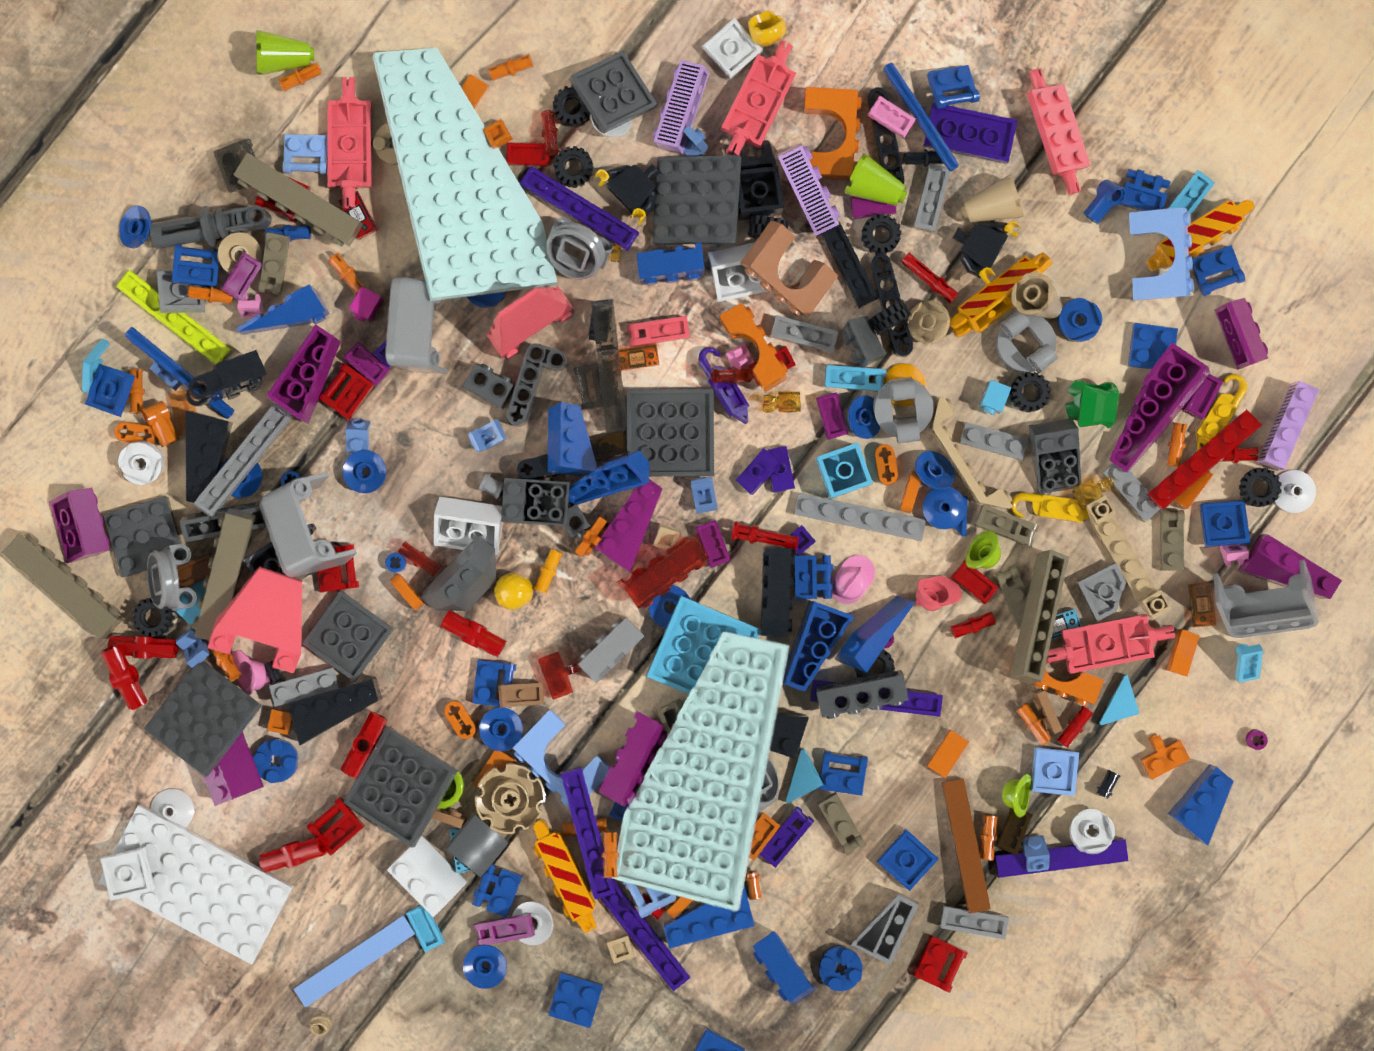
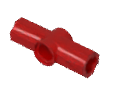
[440,610,507,657]
[107,636,178,659]
[100,644,148,710]
[340,711,388,778]
[259,836,327,873]

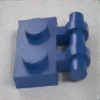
[1119,169,1171,211]
[794,555,834,599]
[472,864,523,918]

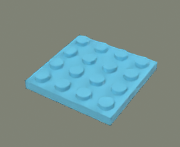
[646,595,761,694]

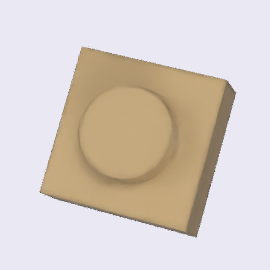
[652,523,681,551]
[607,934,635,964]

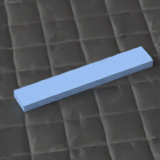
[294,915,415,1008]

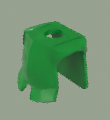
[1065,380,1119,428]

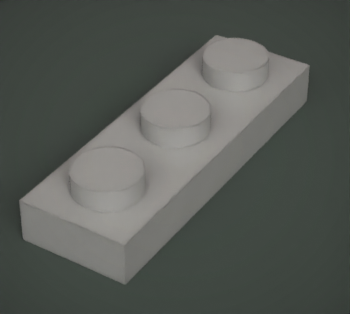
[913,163,950,233]
[770,315,839,353]
[959,422,1028,461]
[1102,463,1160,522]
[269,666,339,707]
[939,905,1009,939]

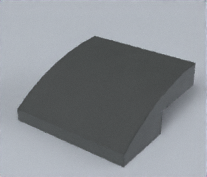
[445,814,508,877]

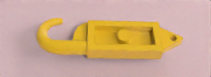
[1194,374,1248,451]
[1011,492,1089,523]

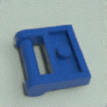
[927,65,980,109]
[172,244,219,288]
[1192,245,1245,296]
[472,660,517,708]
[819,750,868,796]

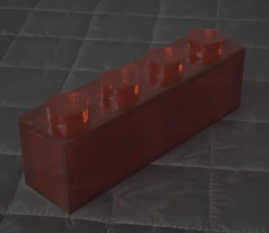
[616,534,710,609]

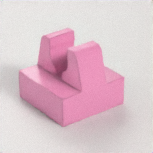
[237,294,264,318]
[726,343,755,373]
[1220,544,1249,567]

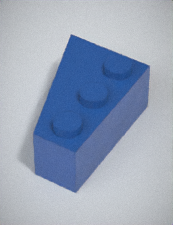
[636,242,704,285]
[547,402,597,477]
[1168,764,1234,846]

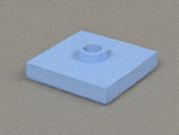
[1030,747,1079,796]

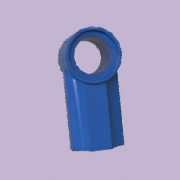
[1083,180,1126,224]

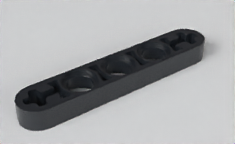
[867,87,905,184]
[871,254,913,358]

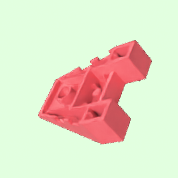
[487,286,574,359]
[208,567,302,673]

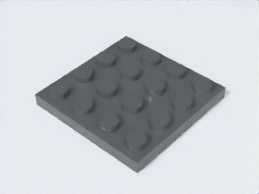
[652,155,741,245]
[627,389,714,477]
[144,661,262,777]
[343,726,458,848]

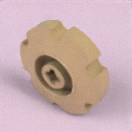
[475,762,545,834]

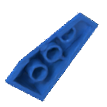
[236,284,330,335]

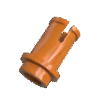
[744,870,762,900]

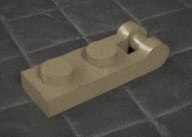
[258,232,290,296]
[975,504,1039,546]
[1160,510,1185,571]
[995,565,1028,630]
[817,792,866,856]

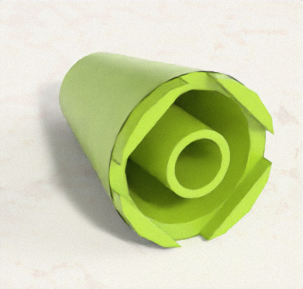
[256,30,314,75]
[844,153,908,206]

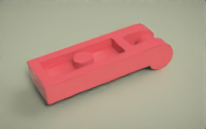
[627,316,690,347]

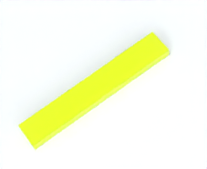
[116,270,232,364]

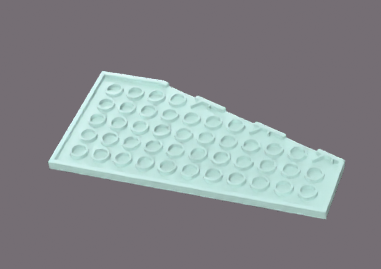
[373,48,557,301]
[612,632,789,911]

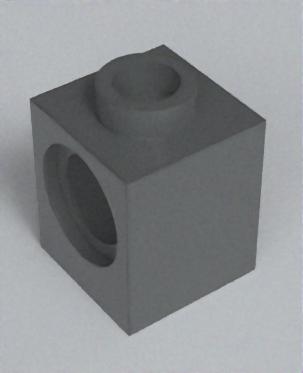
[565,504,591,539]

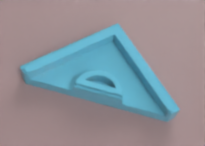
[82,339,109,394]
[1099,675,1140,725]
[786,749,823,804]

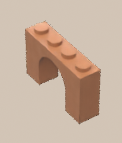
[740,221,838,318]

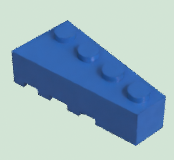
[782,600,855,692]
[664,885,755,949]

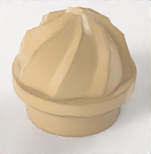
[309,1012,332,1036]

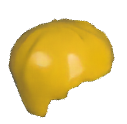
[748,10,786,46]
[494,573,534,611]

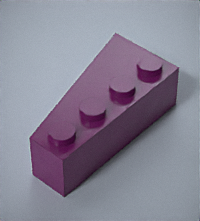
[594,479,663,573]
[1237,534,1342,599]
[599,711,668,807]

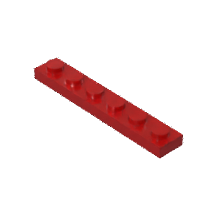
[1147,409,1262,511]

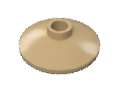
[218,233,262,274]

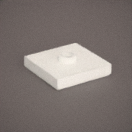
[702,18,763,80]
[100,847,155,901]

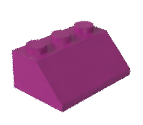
[1214,298,1268,370]
[49,487,110,564]
[203,732,264,806]

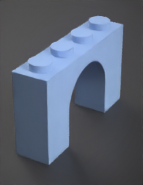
[1129,207,1194,300]
[513,709,610,808]

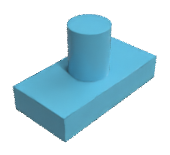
[1235,644,1263,683]

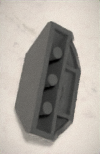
[419,534,497,611]

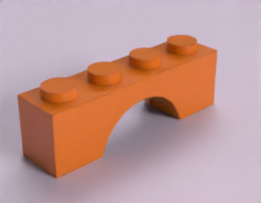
[719,302,788,393]
[1009,663,1104,706]

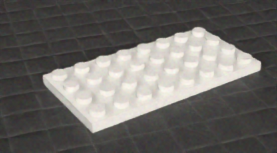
[98,804,294,965]

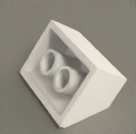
[708,242,780,302]
[434,497,503,555]
[387,836,468,917]

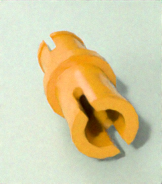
[534,548,563,594]

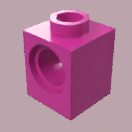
[349,286,384,322]

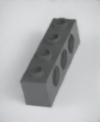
[180,501,266,542]
[816,670,909,719]

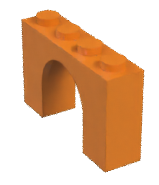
[803,87,861,181]

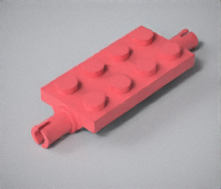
[721,40,796,155]
[1027,68,1091,196]
[327,77,372,209]
[1046,614,1175,674]

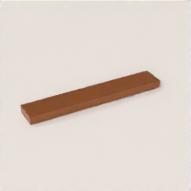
[942,779,991,914]

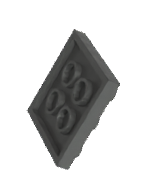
[569,51,658,134]
[103,497,182,578]
[302,591,394,682]

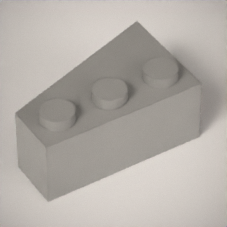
[578,617,645,684]
[851,893,919,965]

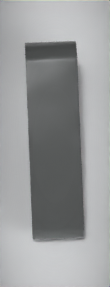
[507,343,568,427]

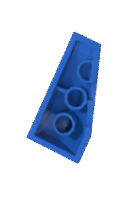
[568,451,650,506]
[834,596,914,672]

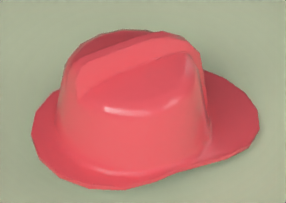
[915,576,962,611]

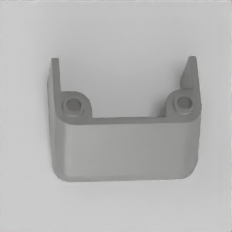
[386,277,448,374]
[259,472,357,577]
[1214,560,1318,638]

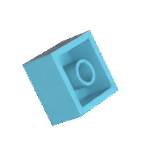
[815,443,873,499]

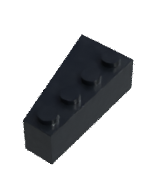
[186,411,233,503]
[761,548,794,637]
[288,678,383,746]
[769,713,809,759]

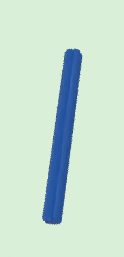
[883,62,959,172]
[125,327,234,419]

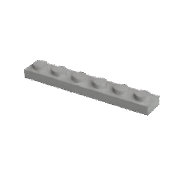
[193,403,294,518]
[794,493,926,541]

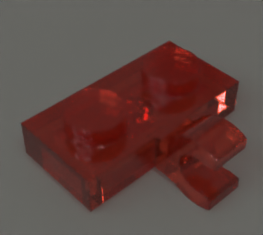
[538,651,583,700]

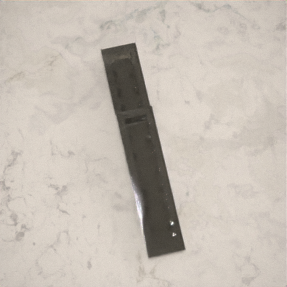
[591,299,627,433]

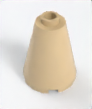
[961,175,1024,223]
[1011,272,1062,319]

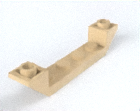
[930,396,1013,510]
[1086,495,1172,620]

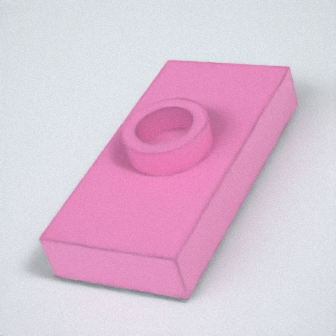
[867,96,916,139]

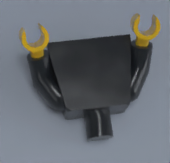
[593,164,659,225]
[952,221,1021,284]

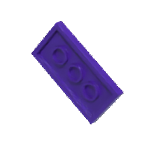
[923,102,1017,164]

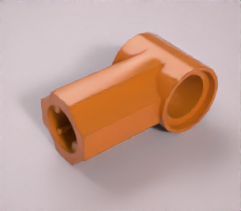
[141,401,180,447]

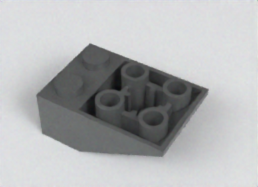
[841,316,886,368]
[1029,418,1082,494]
[501,478,570,526]

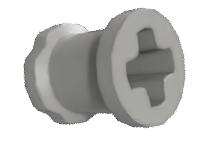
[478,473,504,500]

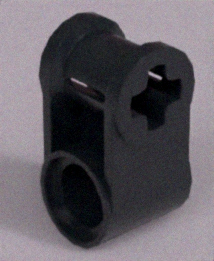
[517,454,560,480]

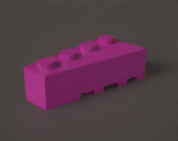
[266,324,341,424]

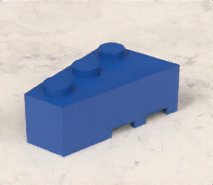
[753,931,816,1005]

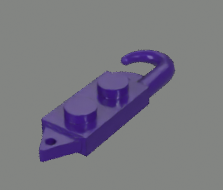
[698,347,750,424]

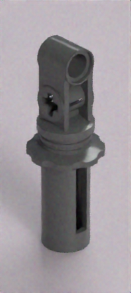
[150,205,272,249]

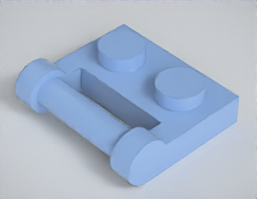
[283,134,327,174]
[622,881,676,918]

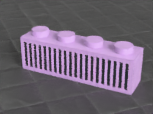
[653,60,710,154]
[778,143,841,236]
[1257,381,1319,471]

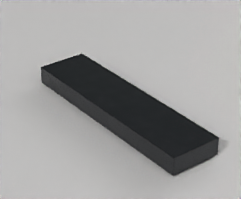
[821,221,878,309]

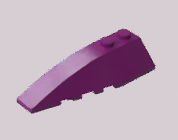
[1109,343,1210,473]

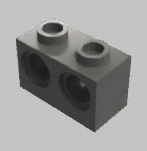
[463,363,515,409]

